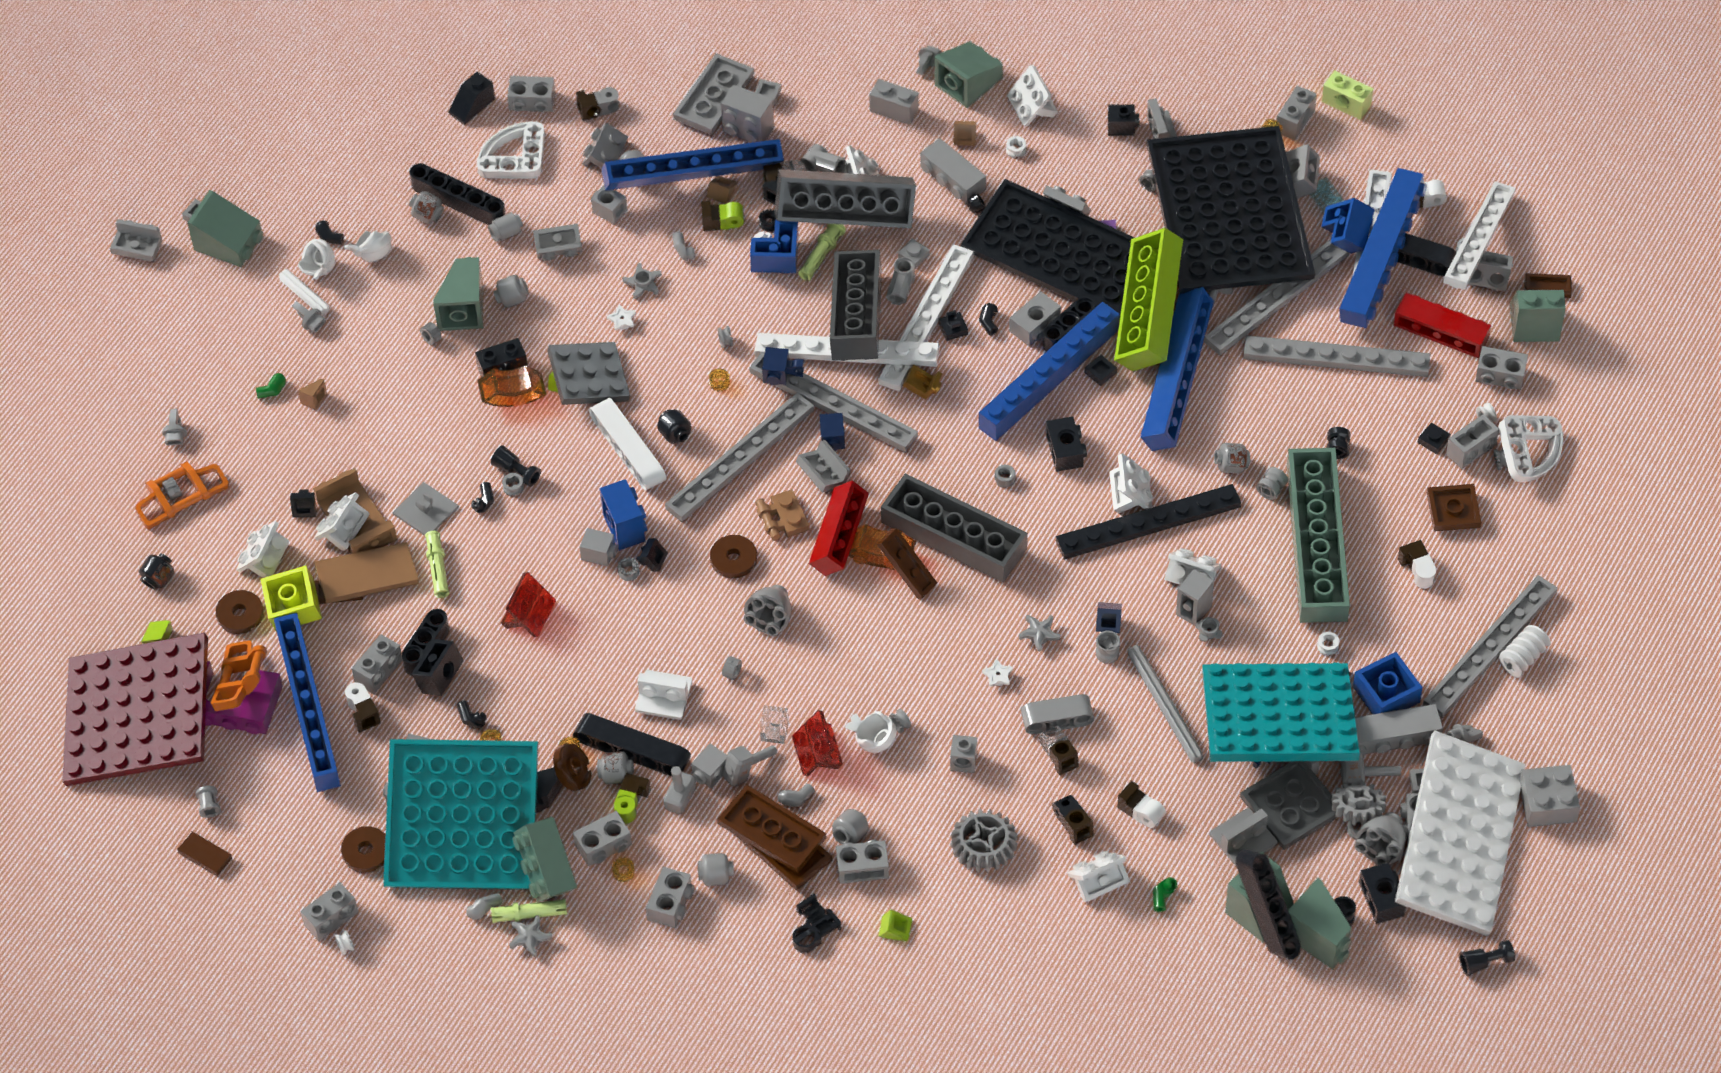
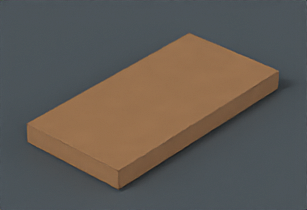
[314,542,419,604]

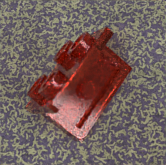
[501,572,556,637]
[792,710,843,776]

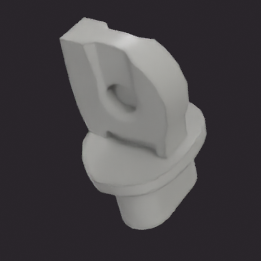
[916,45,942,75]
[292,301,326,333]
[162,408,187,446]
[1447,724,1483,743]

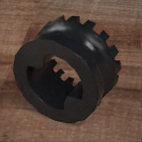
[759,209,777,232]

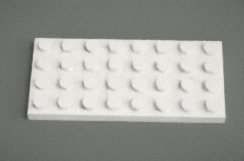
[1395,731,1526,936]

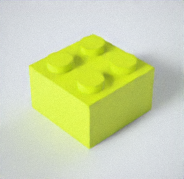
[261,565,322,632]

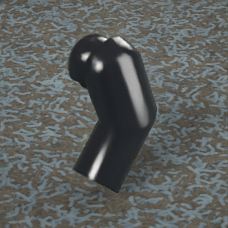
[471,482,494,513]

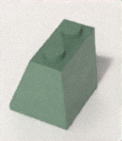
[934,41,1003,108]
[187,190,263,267]
[433,257,483,331]
[1510,290,1566,342]
[1225,852,1294,943]
[1288,877,1352,970]

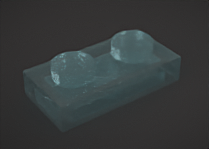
[1309,177,1345,213]

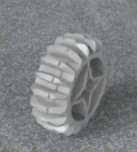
[951,808,1017,873]

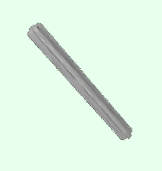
[1128,645,1203,763]

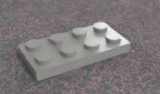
[673,53,755,135]

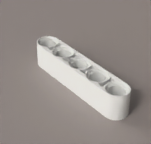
[589,398,667,491]

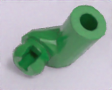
[256,373,286,399]
[1153,877,1178,912]

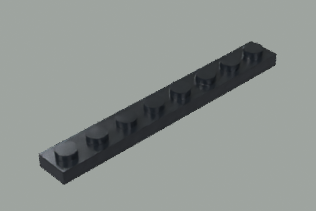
[1056,484,1241,560]

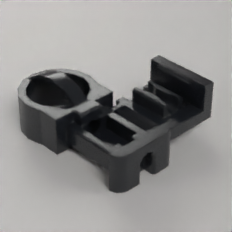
[792,894,841,953]

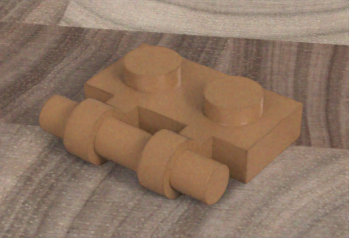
[755,489,810,541]

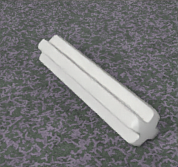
[279,269,330,316]

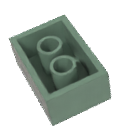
[513,816,578,902]

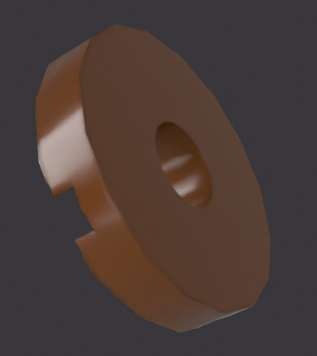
[710,535,757,578]
[216,590,264,634]
[553,743,592,792]
[341,826,386,873]

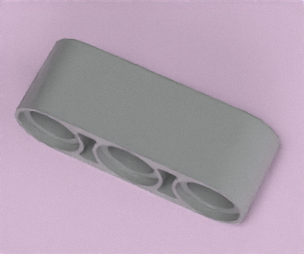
[1021,694,1095,734]

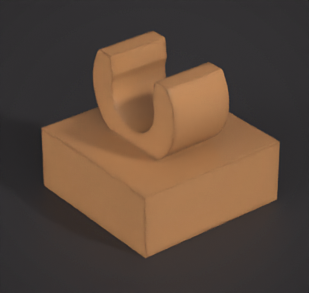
[953,121,976,146]

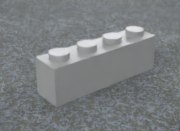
[1355,704,1443,756]

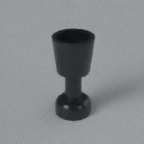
[491,445,541,487]
[1459,940,1515,976]

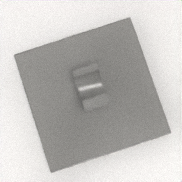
[392,482,459,536]

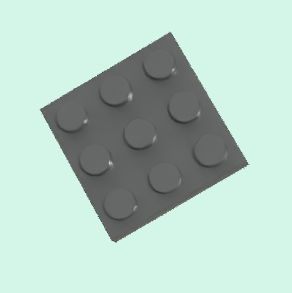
[547,342,630,405]
[1240,761,1338,850]

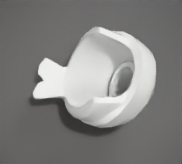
[344,230,392,262]
[298,239,335,280]
[845,711,897,753]

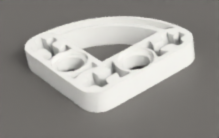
[477,122,545,179]
[1498,415,1563,482]

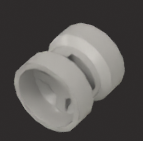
[1256,467,1288,500]
[1096,631,1120,664]

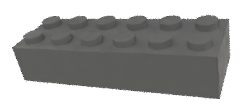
[774,169,916,228]
[830,250,882,361]
[881,473,1028,583]

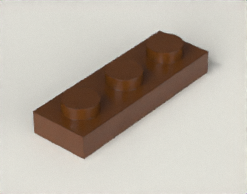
[877,528,937,599]

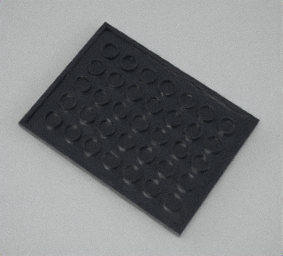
[1146,126,1315,294]

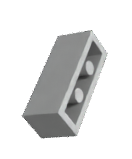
[920,138,986,204]

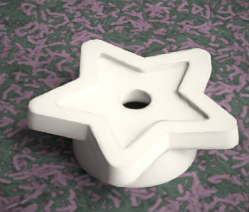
[607,305,636,331]
[982,659,1013,687]

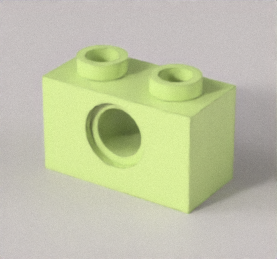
[1322,70,1373,120]

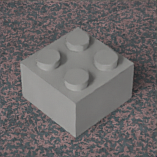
[721,85,774,143]
[1520,765,1580,827]

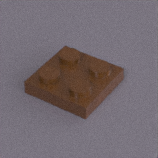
[1427,484,1482,532]

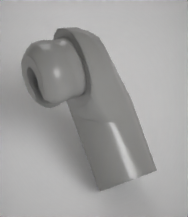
[466,893,502,920]

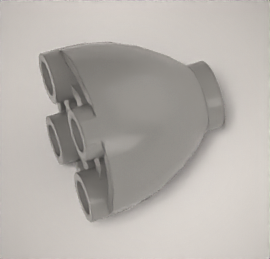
[744,585,792,637]
[1354,812,1406,865]

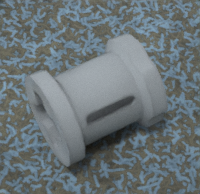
[195,785,221,818]

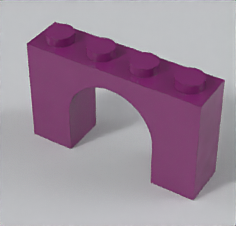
[205,661,283,735]

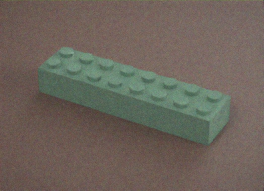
[1287,448,1350,623]

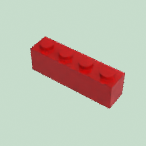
[1393,292,1491,359]
[808,480,869,576]

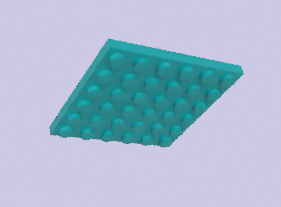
[1202,662,1360,762]
[383,739,539,890]

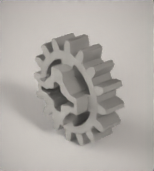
[1332,781,1386,825]

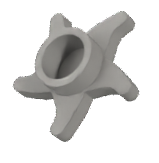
[622,263,662,299]
[1019,615,1061,652]
[509,915,553,956]

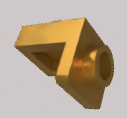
[902,365,942,400]

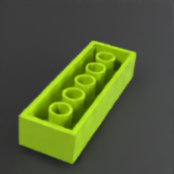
[1114,228,1183,371]

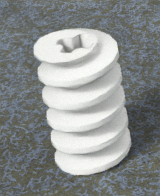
[1499,625,1551,678]

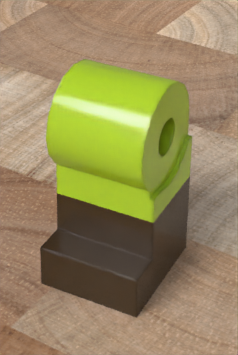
[701,201,744,231]
[614,773,651,824]

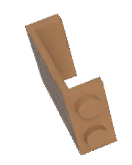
[313,468,397,554]

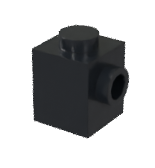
[1108,104,1139,136]

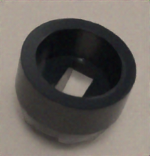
[967,193,986,213]

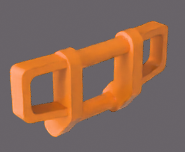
[135,461,229,529]
[211,640,267,711]

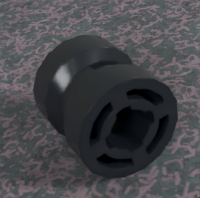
[1326,427,1351,459]
[1334,896,1356,927]

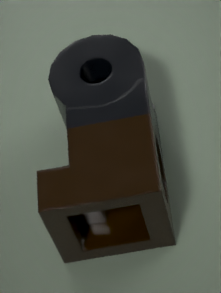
[1052,795,1094,845]

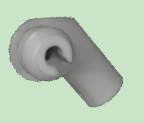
[672,231,695,261]
[778,783,815,807]

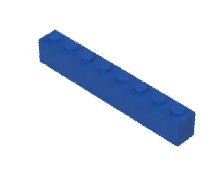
[601,139,784,191]
[1339,168,1427,328]
[1141,287,1214,451]
[979,302,1120,441]
[274,613,341,792]

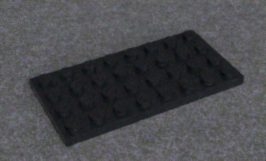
[961,179,1135,322]

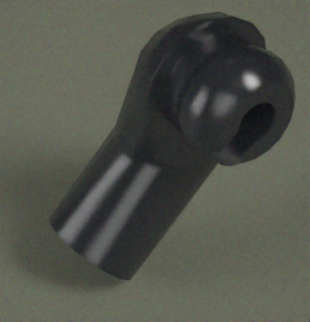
[315,220,344,245]
[979,303,998,336]
[456,700,487,728]

